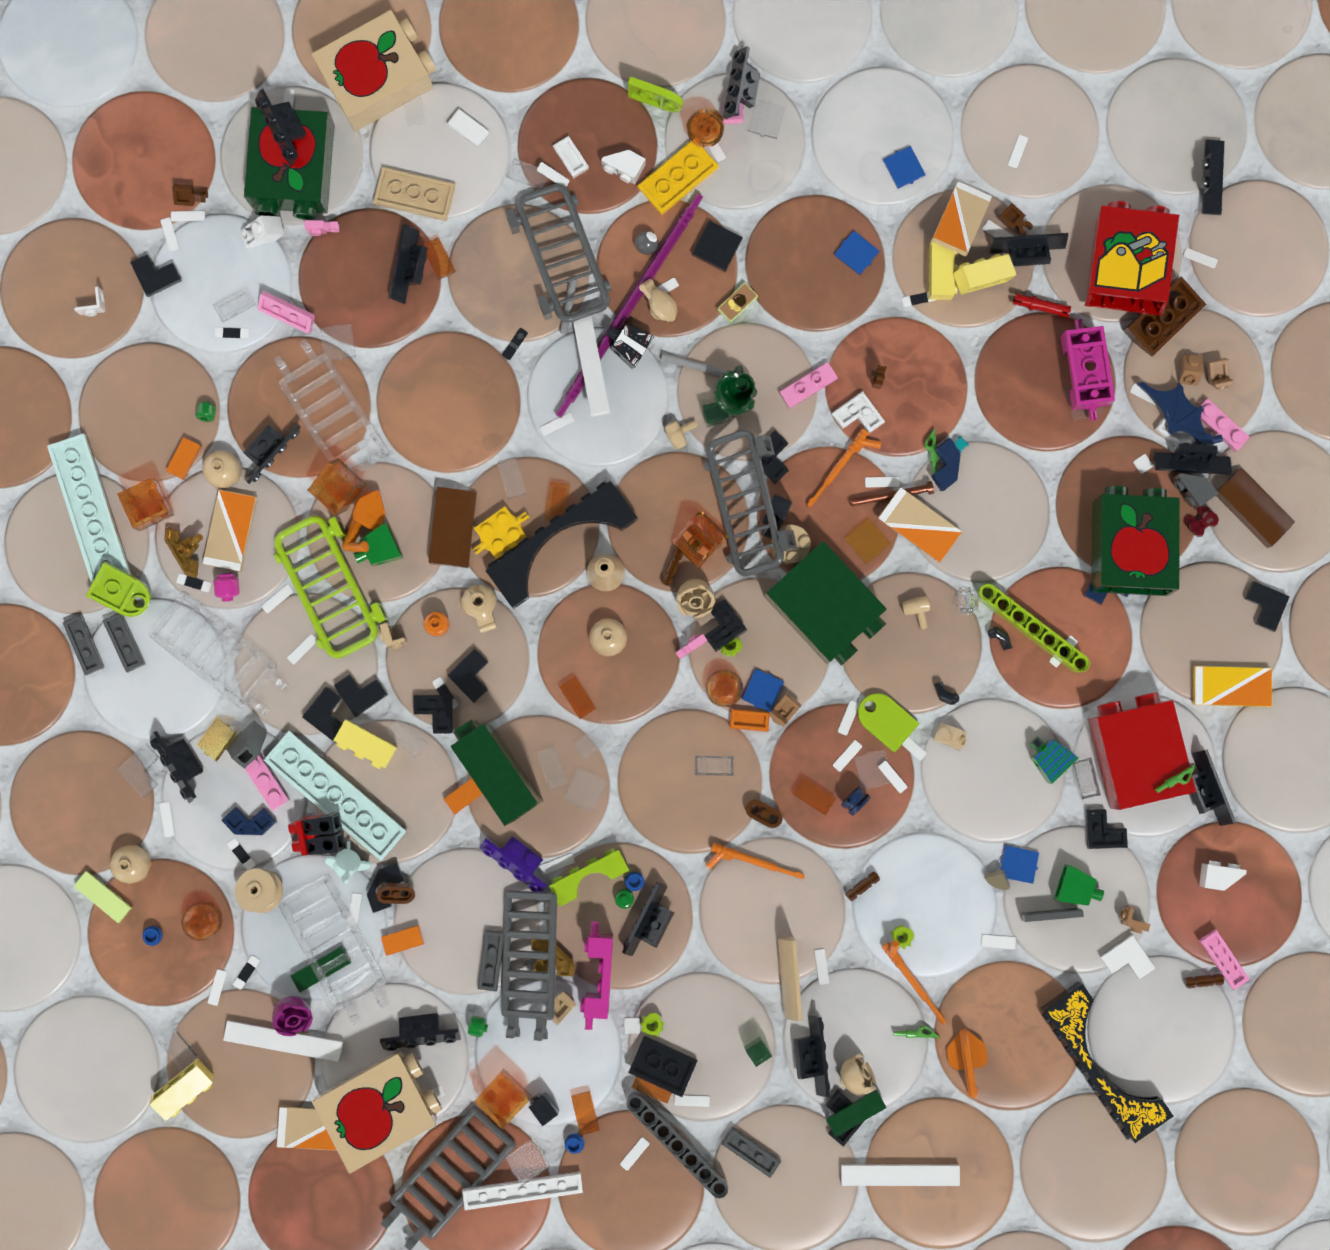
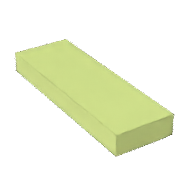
[74,871,133,923]

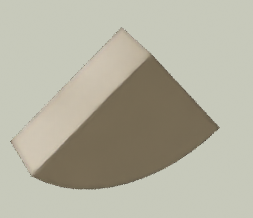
[984,870,1010,890]

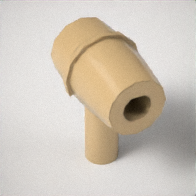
[664,420,698,450]
[902,596,931,630]

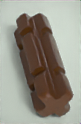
[662,549,683,587]
[845,872,880,901]
[1184,974,1224,988]

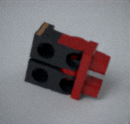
[288,811,346,856]

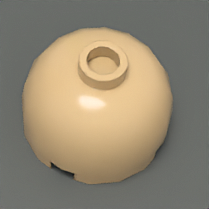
[202,450,243,489]
[676,579,715,618]
[589,618,628,657]
[110,844,152,884]
[840,1053,876,1095]

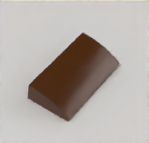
[1123,276,1207,357]
[1216,467,1295,548]
[428,487,477,568]

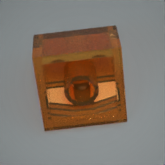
[671,510,729,569]

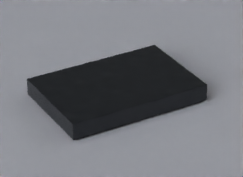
[628,1036,698,1098]

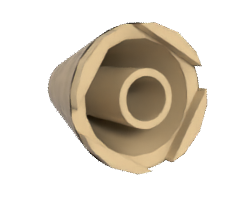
[587,553,625,592]

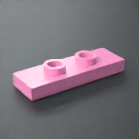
[779,362,838,409]
[1199,929,1250,990]

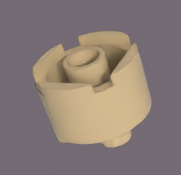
[771,524,811,565]

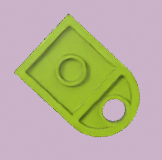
[628,76,684,113]
[86,562,151,617]
[858,694,920,753]

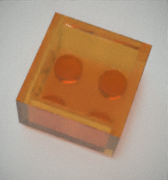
[308,458,367,516]
[117,477,174,531]
[474,1068,532,1129]

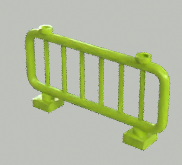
[273,515,389,659]

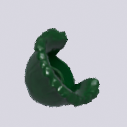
[714,366,758,416]

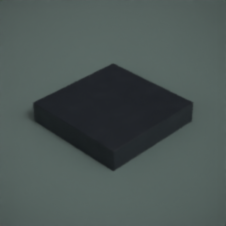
[692,221,743,273]

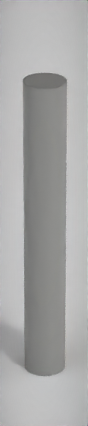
[560,279,577,334]

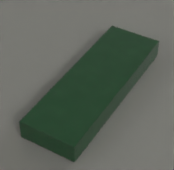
[290,946,352,993]
[825,1089,887,1137]

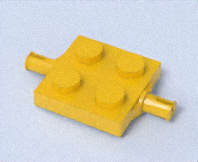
[472,507,530,560]

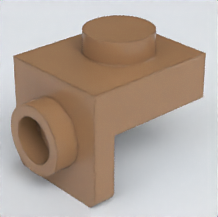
[1179,354,1203,386]
[1207,358,1234,389]
[769,693,802,727]
[1120,905,1151,934]

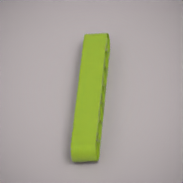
[976,584,1090,673]

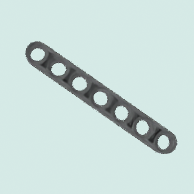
[627,1091,728,1199]

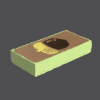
[718,283,758,323]

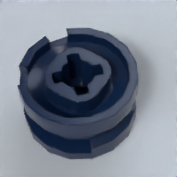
[841,786,871,816]

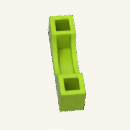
[549,848,630,907]

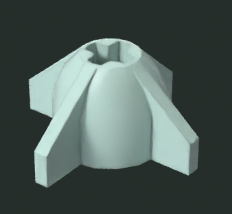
[325,841,371,884]

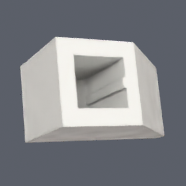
[601,150,646,184]
[241,216,285,248]
[1199,860,1247,891]

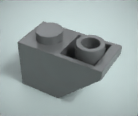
[1172,473,1219,509]
[225,721,267,769]

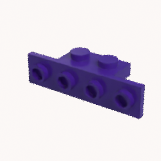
[480,836,547,892]

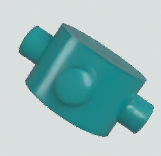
[954,436,969,453]

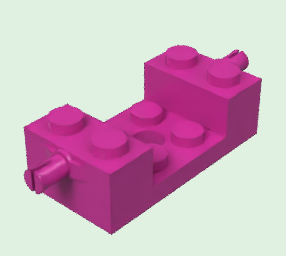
[1060,319,1115,421]
[580,921,613,1030]

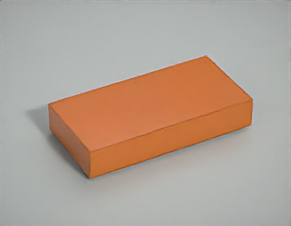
[166,437,202,480]
[730,709,770,732]
[443,778,482,815]
[381,925,425,956]

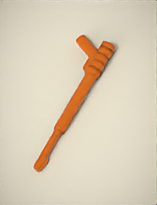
[807,428,881,507]
[705,842,805,879]
[882,940,946,1025]

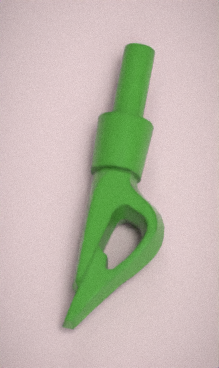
[924,429,938,474]
[1155,764,1196,793]
[893,1025,940,1038]

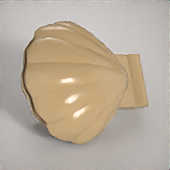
[639,279,678,322]
[461,584,497,634]

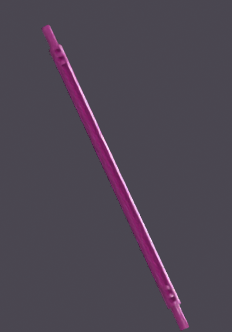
[555,193,703,418]

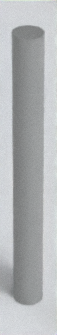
[661,353,728,376]

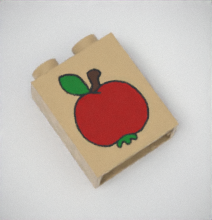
[311,10,436,132]
[312,1049,442,1174]

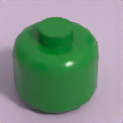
[195,401,216,422]
[615,889,634,909]
[468,1016,488,1037]

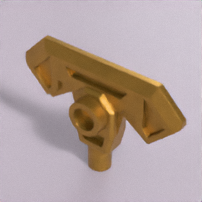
[164,528,203,578]
[531,939,575,980]

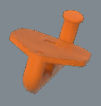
[342,490,385,552]
[947,1028,988,1098]

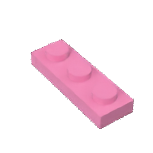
[257,291,315,334]
[1200,398,1250,452]
[245,754,290,811]

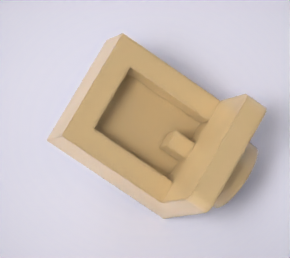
[378,623,407,650]
[934,722,967,751]
[543,991,576,1025]

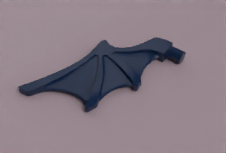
[1137,382,1223,445]

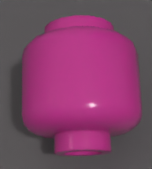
[213,573,240,602]

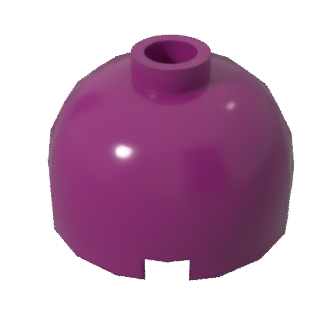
[272,996,313,1036]

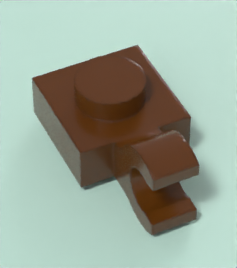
[172,184,208,206]

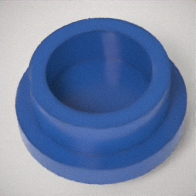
[625,871,644,891]
[142,926,163,946]
[565,1133,585,1154]

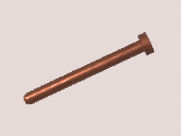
[849,481,934,506]

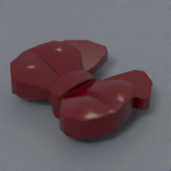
[1185,506,1219,537]

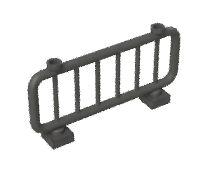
[506,184,611,323]
[703,429,798,577]

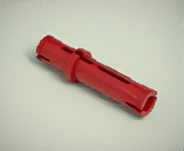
[1012,293,1071,318]

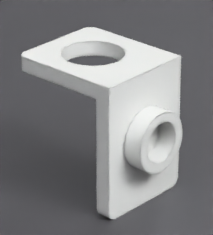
[74,286,106,317]

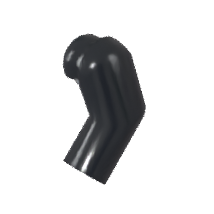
[988,627,1013,651]
[934,681,960,705]

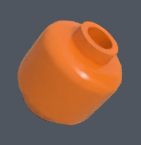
[424,611,450,637]

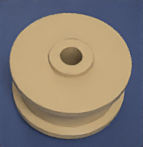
[235,869,283,913]

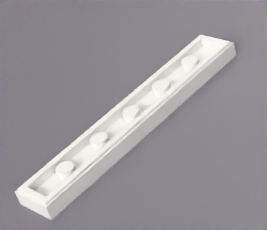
[572,312,610,417]
[223,1020,344,1062]
[841,1164,960,1186]
[462,1171,583,1210]

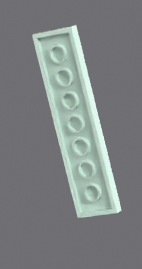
[47,433,131,584]
[263,731,407,861]

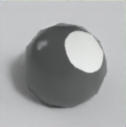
[635,231,659,255]

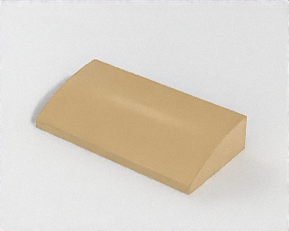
[778,937,803,1021]

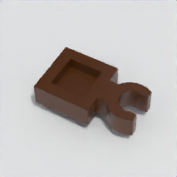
[998,203,1033,236]
[870,365,887,389]

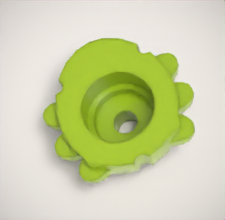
[721,638,743,657]
[890,925,914,949]
[641,1013,665,1036]

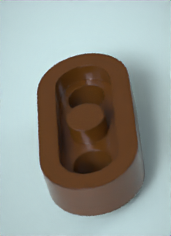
[745,800,783,828]
[375,882,415,904]

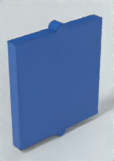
[883,146,926,189]
[834,231,879,275]
[742,669,784,713]
[1000,846,1039,884]

